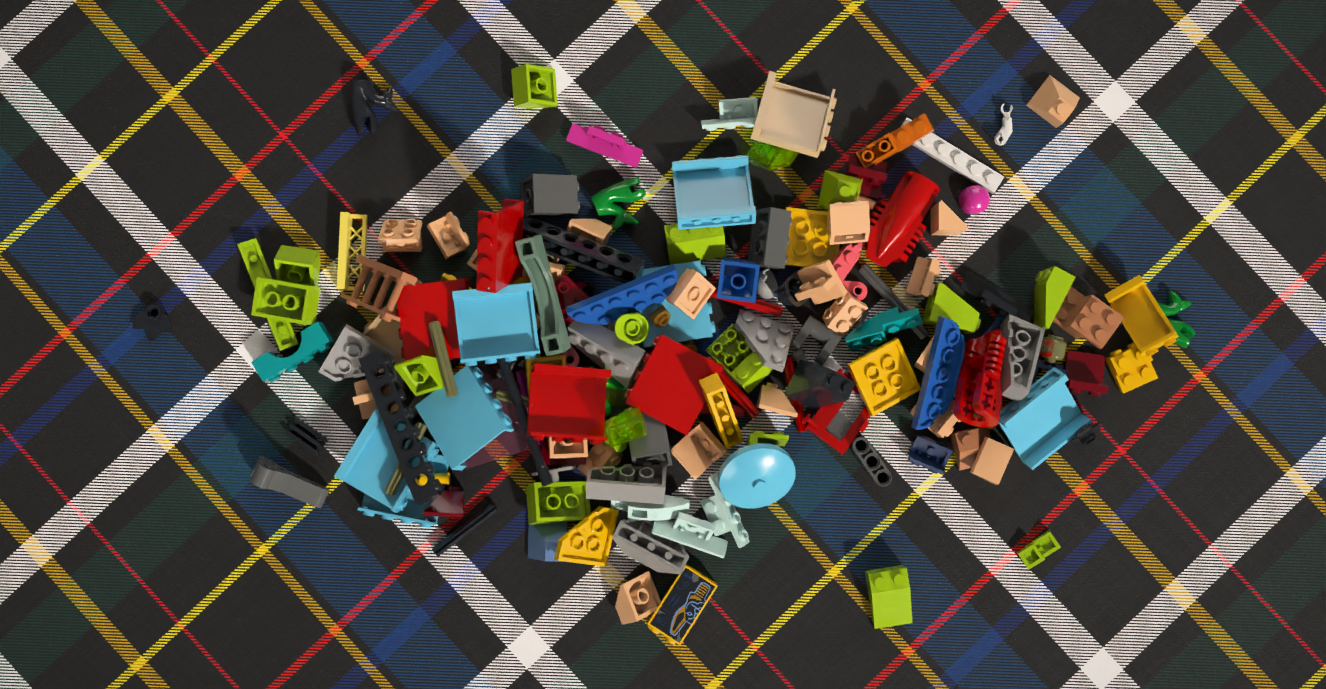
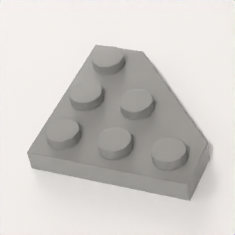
[734,309,794,372]
[318,324,397,382]

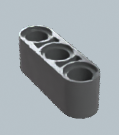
[850,437,892,487]

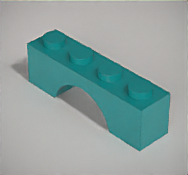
[251,322,334,383]

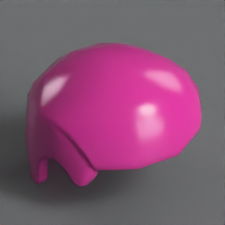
[958,185,990,215]

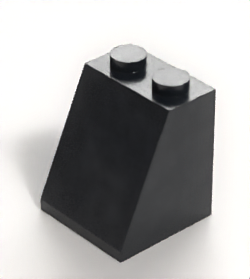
[785,359,856,409]

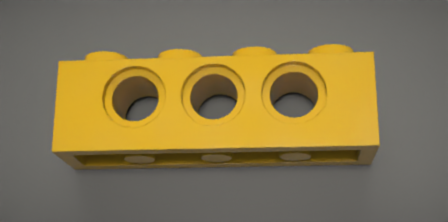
[699,373,744,449]

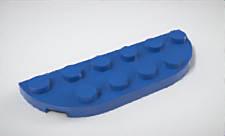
[565,264,678,325]
[911,316,965,430]

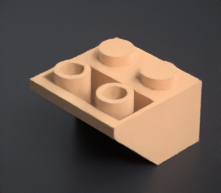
[826,200,870,245]

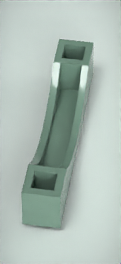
[515,234,571,356]

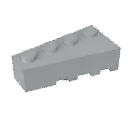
[1000,314,1045,403]
[567,320,646,389]
[586,461,667,504]

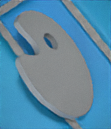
[531,465,576,482]

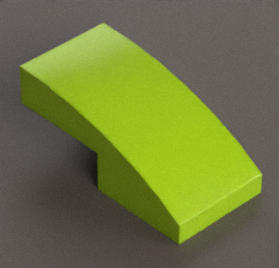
[1017,530,1061,570]

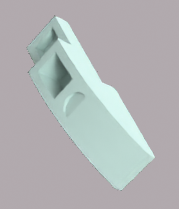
[611,495,690,521]

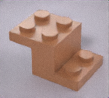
[1053,287,1124,349]

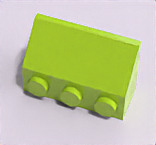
[664,223,727,265]

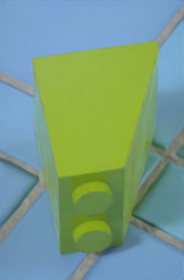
[922,283,981,334]

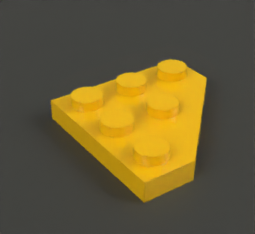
[554,506,619,567]

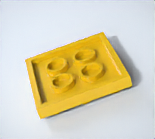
[785,207,840,268]
[847,338,921,416]

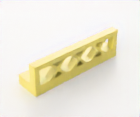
[337,212,368,291]

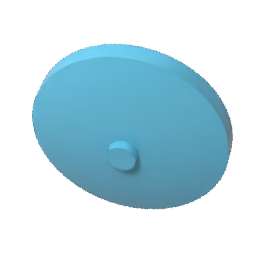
[718,443,796,508]

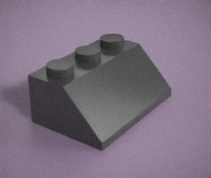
[747,207,792,269]

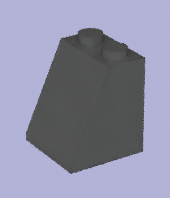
[521,174,580,218]
[624,411,672,466]

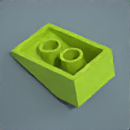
[1034,266,1075,329]
[251,277,321,325]
[526,481,591,525]
[865,565,913,629]

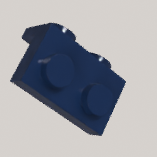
[908,433,953,475]

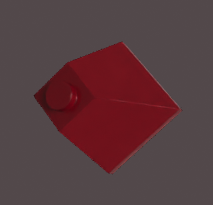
[423,486,464,517]

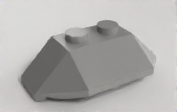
[612,519,689,574]

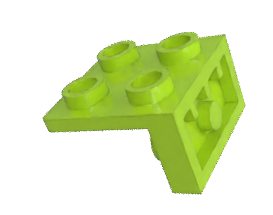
[746,431,789,446]

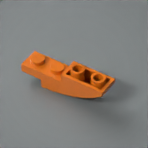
[855,113,935,169]

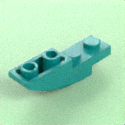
[845,307,923,351]

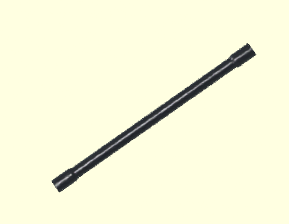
[497,358,553,487]

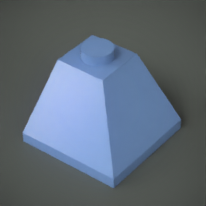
[528,522,567,562]

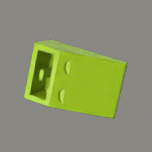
[705,323,773,394]

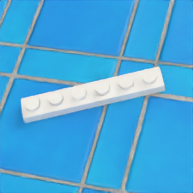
[901,118,1004,194]

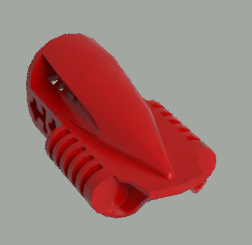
[864,171,940,267]
[953,330,1007,428]

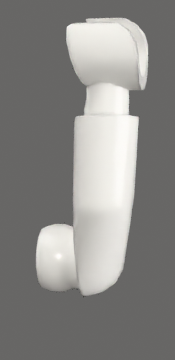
[994,104,1013,145]

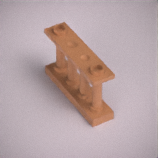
[340,254,418,322]

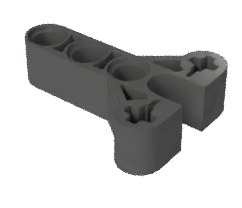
[250,456,330,508]

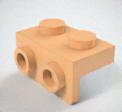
[427,211,470,259]
[906,257,941,298]
[822,290,868,336]
[577,441,623,476]

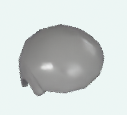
[757,268,778,299]

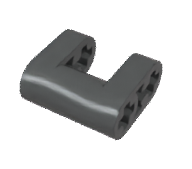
[790,315,842,366]

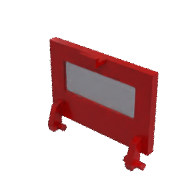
[801,368,870,455]

